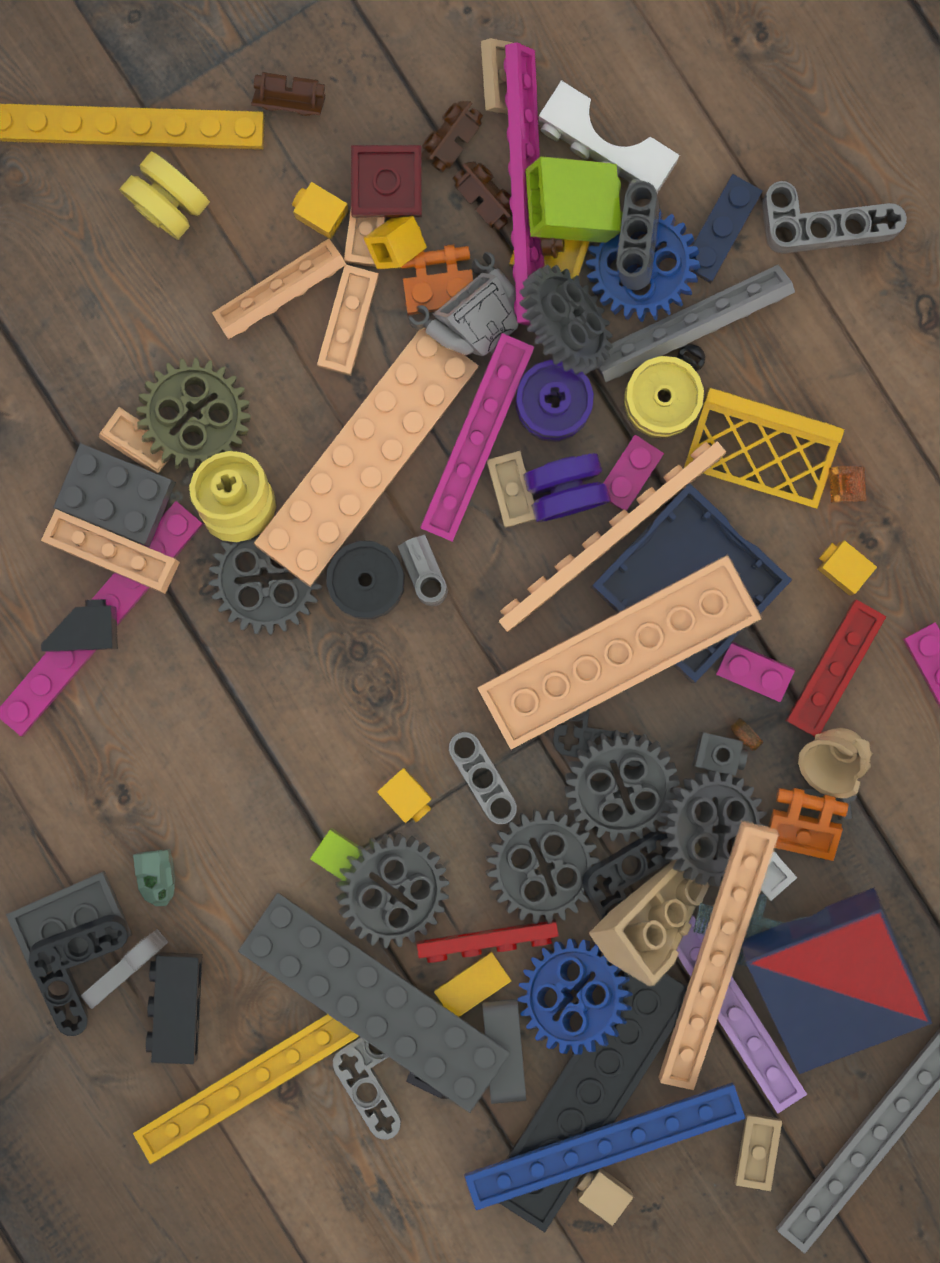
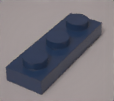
[691,174,763,283]

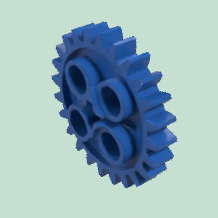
[586,209,700,322]
[518,939,632,1055]

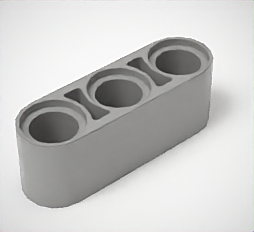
[449,732,517,824]

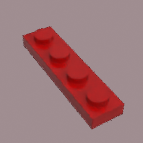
[785,599,887,738]
[417,920,559,963]

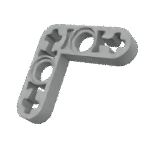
[80,929,168,1009]
[333,1037,401,1140]

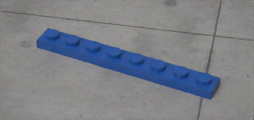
[464,1082,746,1210]

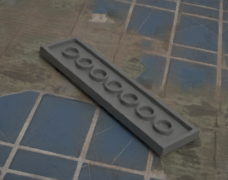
[238,893,510,1113]

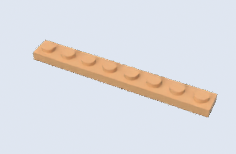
[499,441,726,632]
[658,821,779,1090]

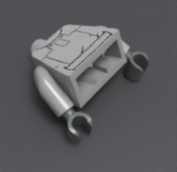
[408,252,518,356]

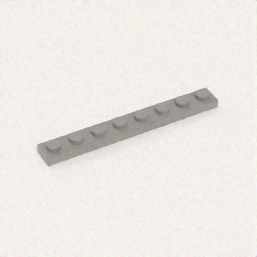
[776,1028,940,1254]

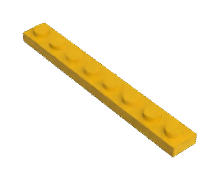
[0,104,264,149]
[133,1014,360,1164]

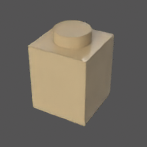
[576,1168,634,1226]

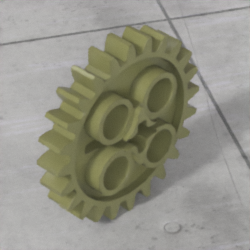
[136,358,251,472]

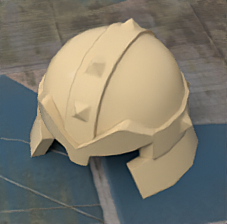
[798,728,873,798]

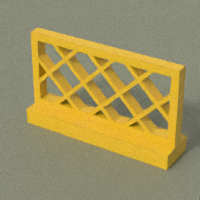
[684,387,845,509]

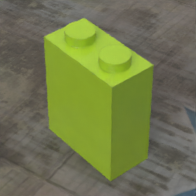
[525,157,623,243]

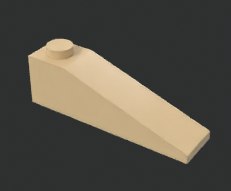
[589,843,710,986]

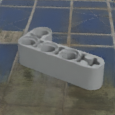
[762,181,907,253]

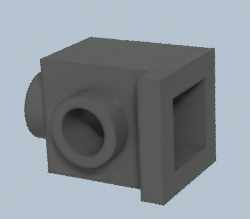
[692,732,748,776]

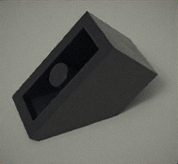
[41,599,118,652]

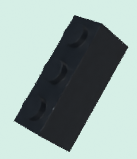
[146,952,203,1064]

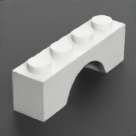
[538,80,680,193]

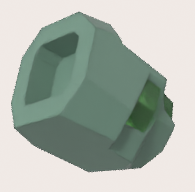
[133,849,175,906]

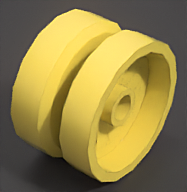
[119,151,210,240]
[624,356,704,438]
[189,451,276,542]

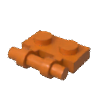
[401,244,473,315]
[768,788,848,861]

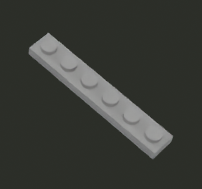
[597,265,795,382]

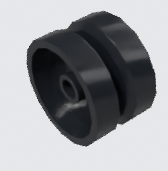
[326,541,405,620]

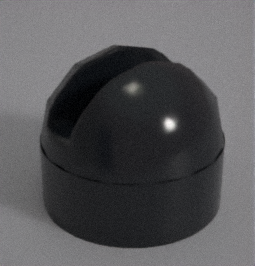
[677,344,705,372]

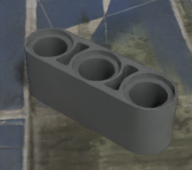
[617,181,660,290]
[482,999,526,1104]

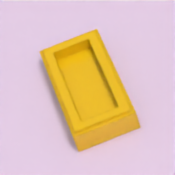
[434,951,512,1017]

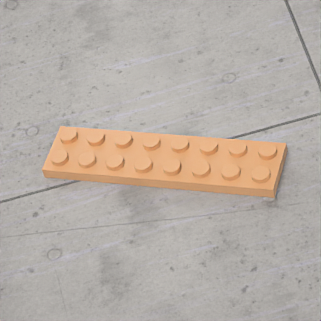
[254,328,479,587]
[478,555,762,749]

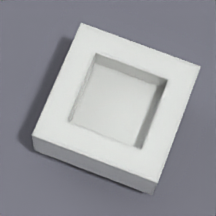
[760,851,797,901]

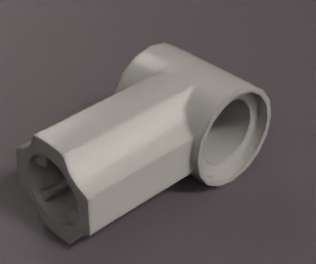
[397,535,448,606]

